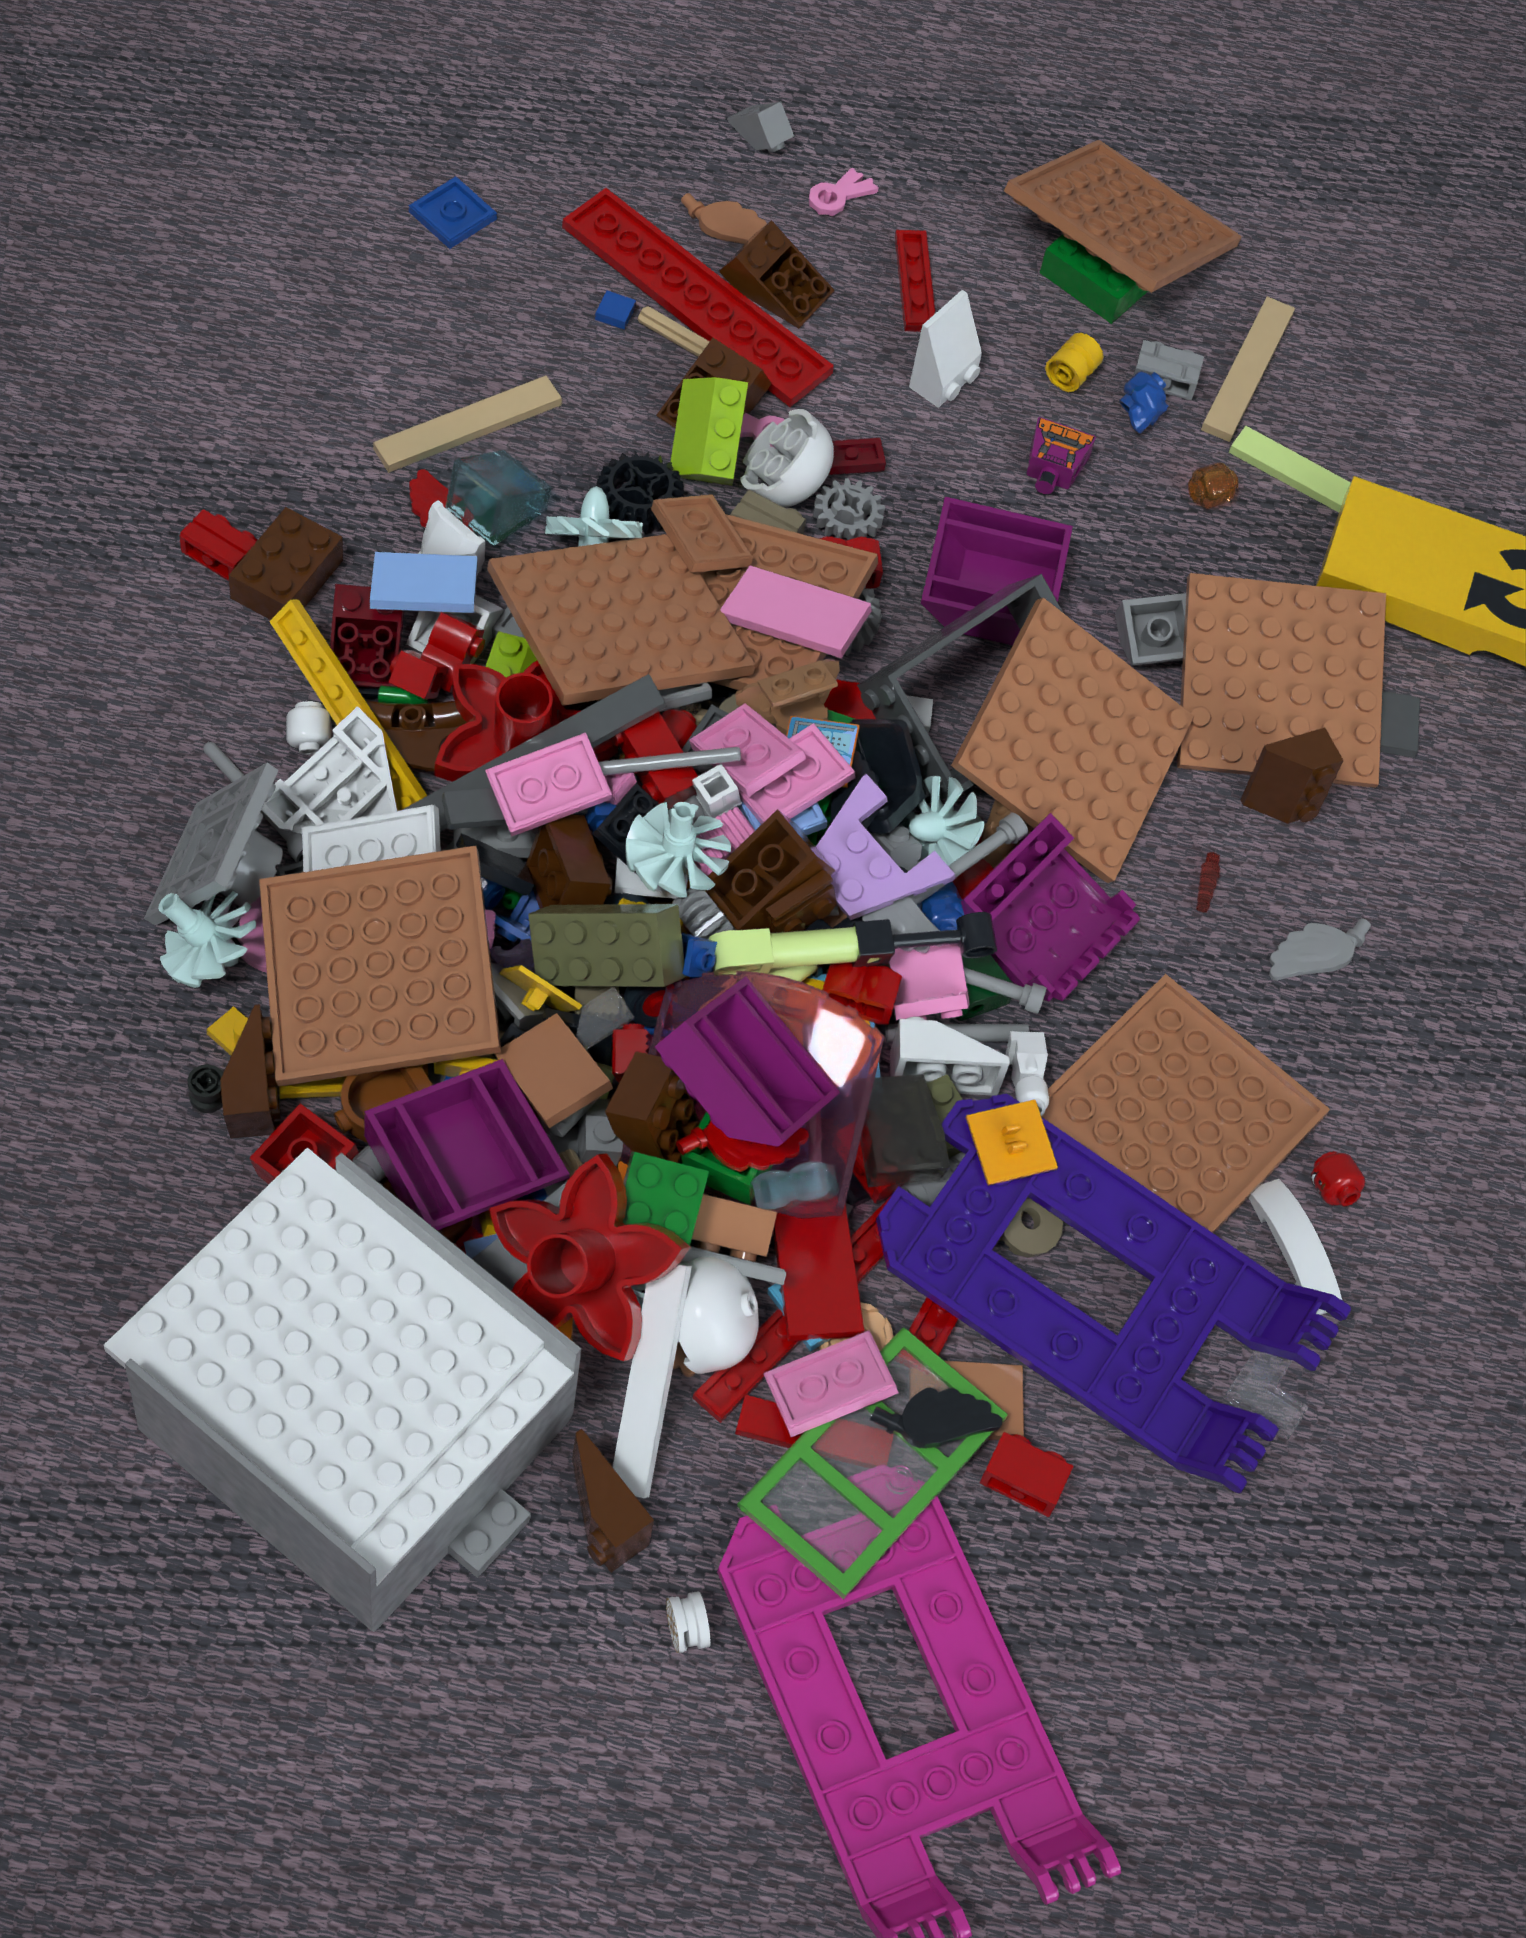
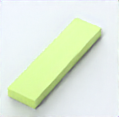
[1229,426,1351,512]

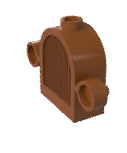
[333,1065,432,1143]

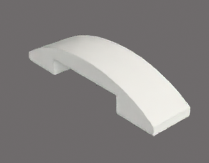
[1248,1179,1342,1315]

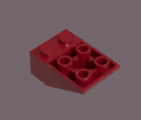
[330,584,404,688]

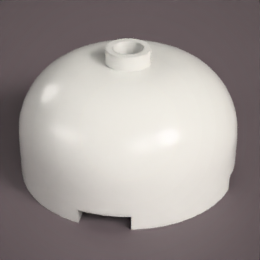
[740,409,834,507]
[678,1256,759,1374]

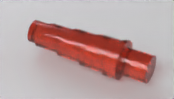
[1196,852,1221,913]

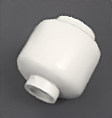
[286,701,332,755]

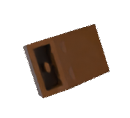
[719,220,835,329]
[656,338,772,429]
[220,1004,281,1139]
[605,1051,700,1164]

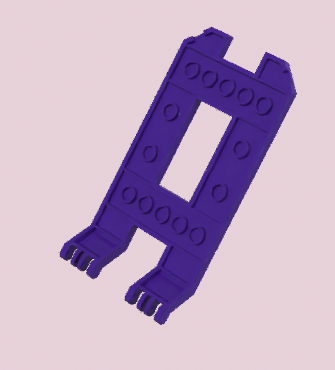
[876,1094,1351,1493]

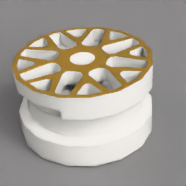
[666,1591,710,1653]

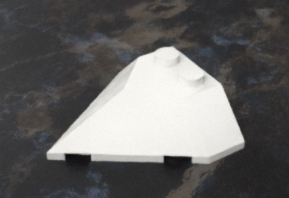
[261,706,397,834]

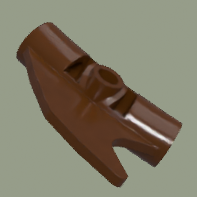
[366,700,467,772]

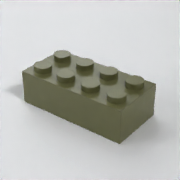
[528,904,686,987]

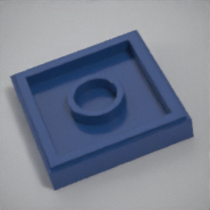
[409,176,497,249]

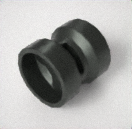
[187,1064,223,1113]

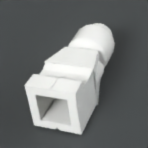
[692,764,742,818]
[1006,1031,1049,1116]

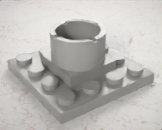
[144,763,283,925]

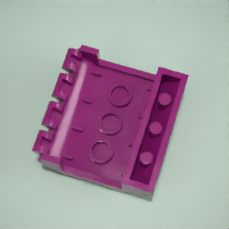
[961,813,1140,1002]

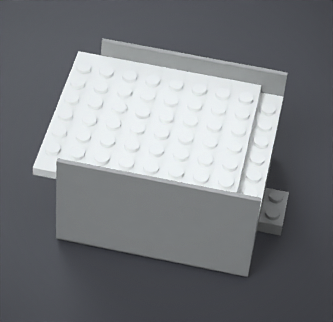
[104,1148,581,1632]

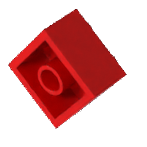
[249,1103,359,1184]

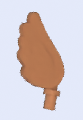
[681,193,767,244]

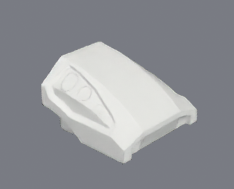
[418,500,485,575]

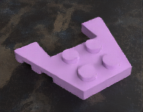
[816,774,956,920]

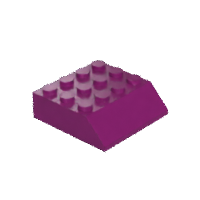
[920,497,1073,645]
[654,976,840,1146]
[364,1059,570,1230]

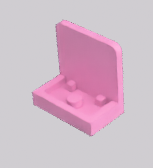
[890,944,970,1020]

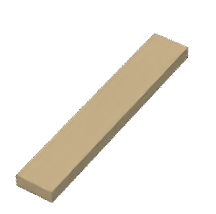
[1201,297,1295,442]
[373,376,562,473]

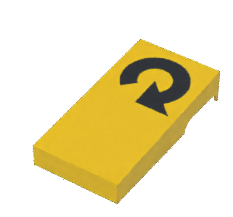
[1315,476,1526,667]

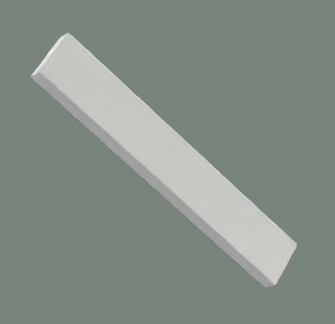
[613,1263,692,1498]

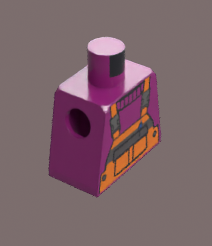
[1026,417,1096,494]

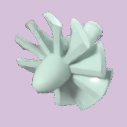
[545,486,643,547]
[900,776,984,866]
[625,802,731,897]
[158,891,256,988]

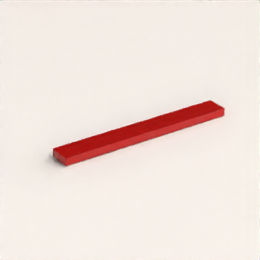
[692,1195,892,1423]

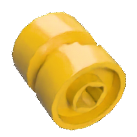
[1045,333,1104,392]

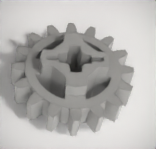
[813,478,885,540]

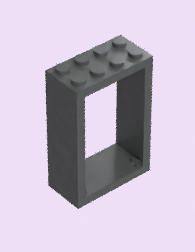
[857,574,1063,803]

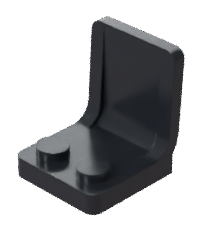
[850,719,925,833]

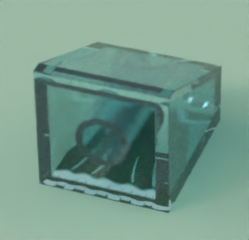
[445,450,552,547]

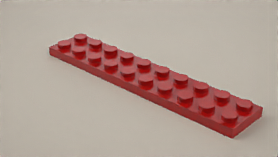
[562,188,834,407]

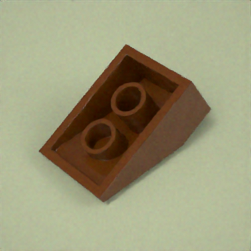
[572,1429,654,1573]

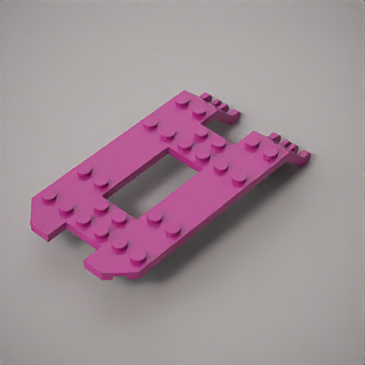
[717,1465,1121,1938]

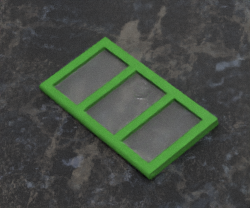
[737,1328,1008,1600]

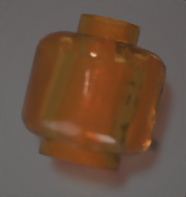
[1188,463,1238,508]

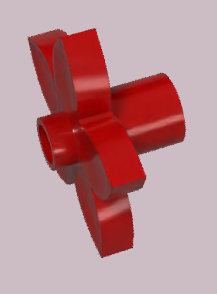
[435,661,619,782]
[489,1153,691,1361]

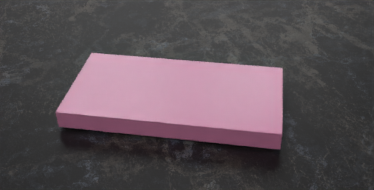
[720,566,872,658]

